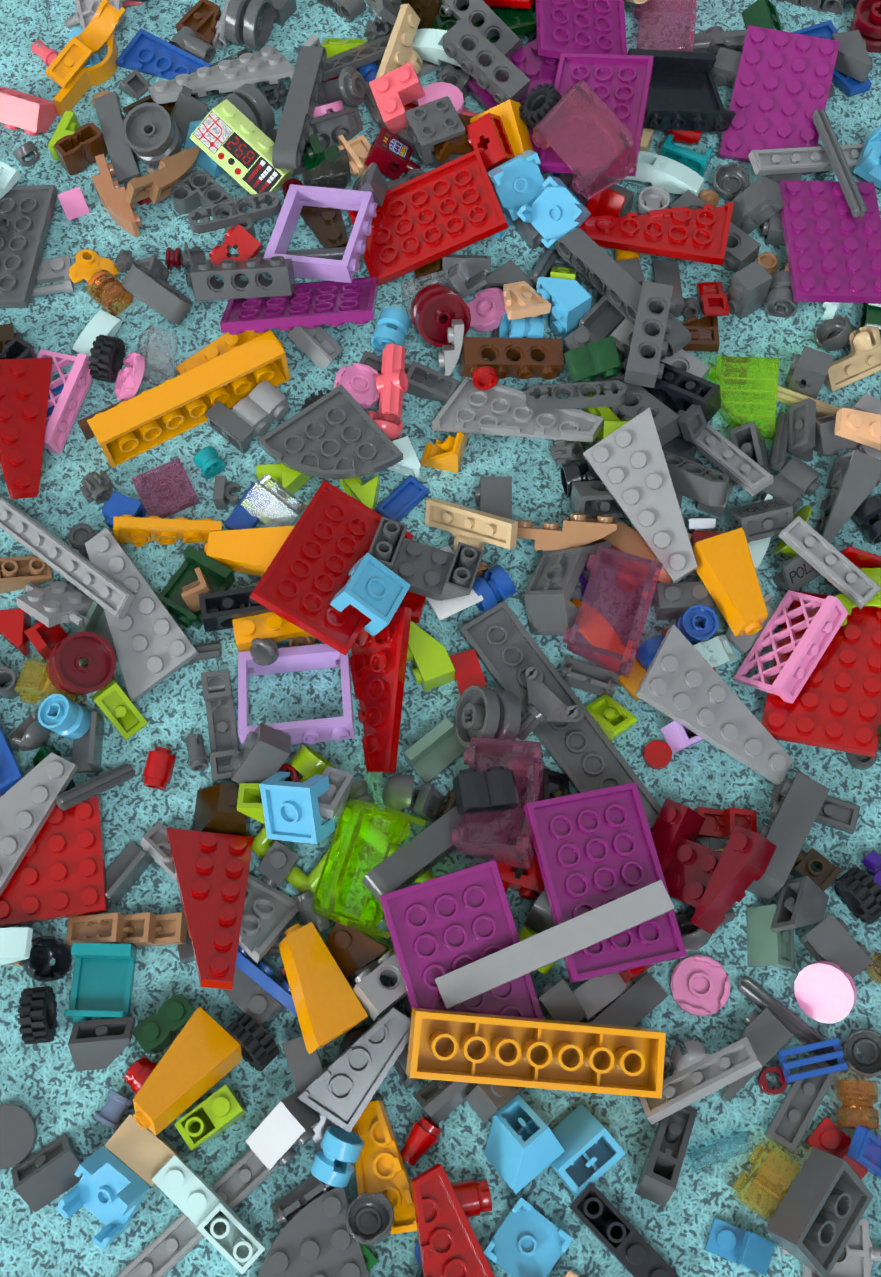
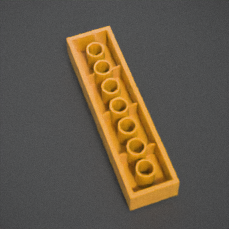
[87,331,291,468]
[406,1008,666,1098]

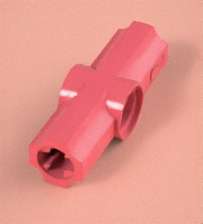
[376,343,408,422]

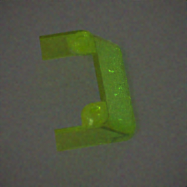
[312,799,426,939]

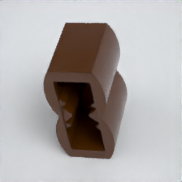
[54,123,108,175]

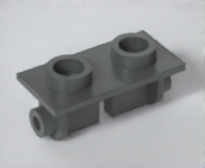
[180,242,206,292]
[561,657,620,698]
[270,1176,335,1228]

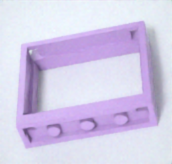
[263,184,377,283]
[238,643,355,748]

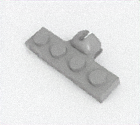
[639,1036,762,1124]

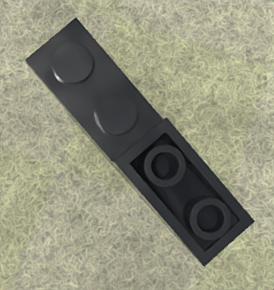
[568,1182,680,1277]

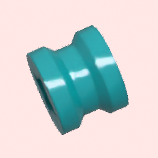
[193,446,226,479]

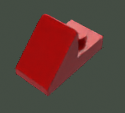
[805,1117,868,1180]

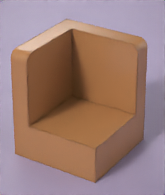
[181,567,213,613]

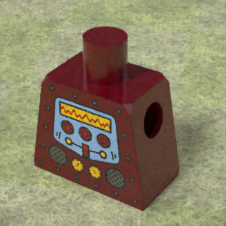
[364,126,421,180]

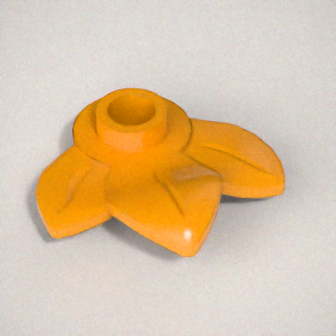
[69,249,118,289]

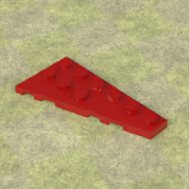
[166,828,253,990]
[411,1163,495,1277]

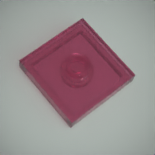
[131,458,200,519]

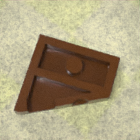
[176,0,221,46]
[681,316,720,352]
[325,918,389,980]

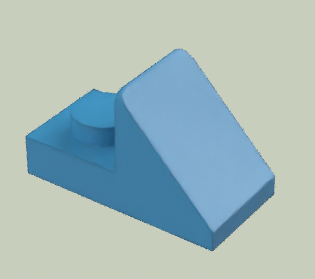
[704,1218,775,1276]

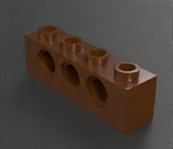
[459,337,564,380]

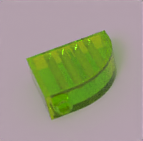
[710,356,779,440]

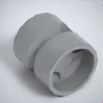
[636,186,670,215]

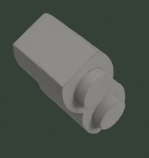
[231,380,289,439]

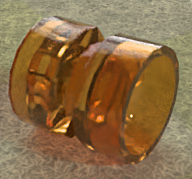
[86,270,133,316]
[836,1080,880,1130]

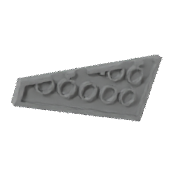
[148,46,295,104]
[431,377,604,442]
[583,407,698,584]
[85,528,200,703]
[635,624,793,785]
[0,752,79,896]

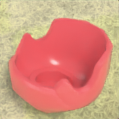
[368,410,403,441]

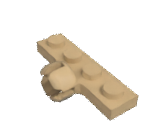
[375,3,423,79]
[825,326,881,392]
[425,498,518,555]

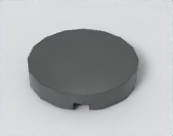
[0,1104,38,1170]

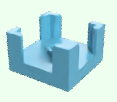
[853,124,881,190]
[487,149,546,221]
[516,176,591,250]
[330,552,411,637]
[259,771,335,844]
[56,1146,150,1251]
[483,1197,574,1277]

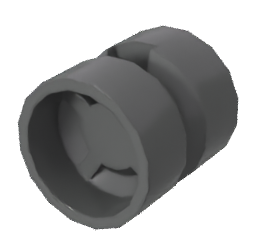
[765,271,798,318]

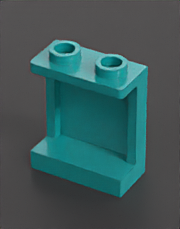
[64,943,137,1025]

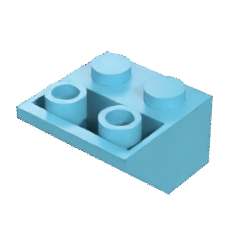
[536,277,592,338]
[484,1094,565,1194]
[550,1104,626,1198]

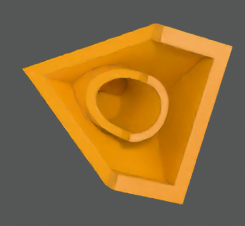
[420,432,469,473]

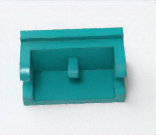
[661,134,714,176]

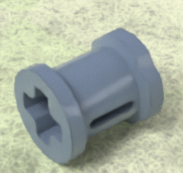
[94,1089,133,1131]

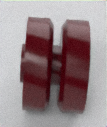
[849,0,881,53]
[410,284,471,347]
[46,631,116,696]

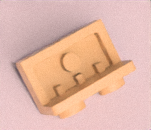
[337,135,371,179]

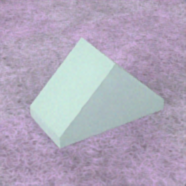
[387,436,422,481]

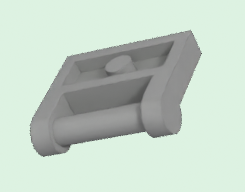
[30,255,75,300]

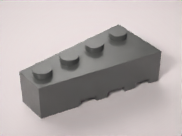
[746,772,830,902]

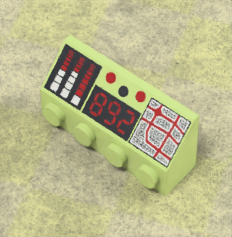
[190,99,294,195]

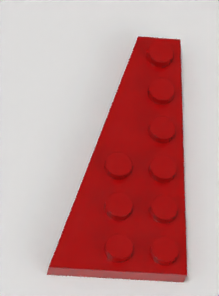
[580,202,734,266]
[0,358,52,499]
[349,606,412,773]

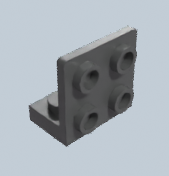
[404,96,465,165]

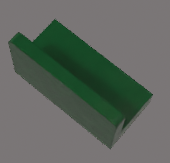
[742,0,783,31]

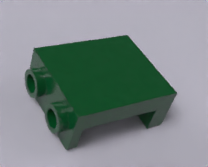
[154,545,235,630]

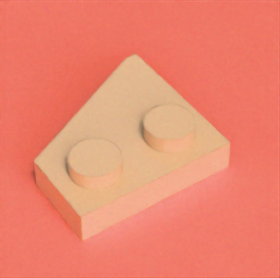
[502,281,551,320]

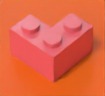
[368,62,425,134]

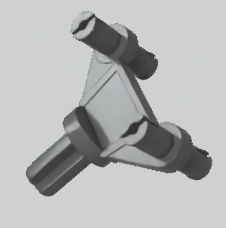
[517,667,585,741]

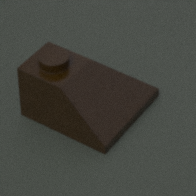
[192,784,251,836]

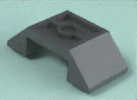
[368,516,484,601]
[524,541,611,635]

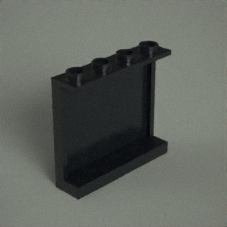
[627,48,736,132]

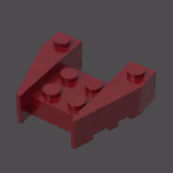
[652,798,777,935]

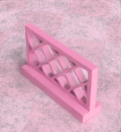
[37,349,93,455]
[733,590,848,704]

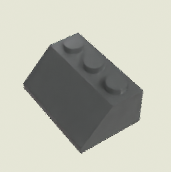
[766,1147,874,1277]

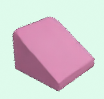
[57,187,90,220]

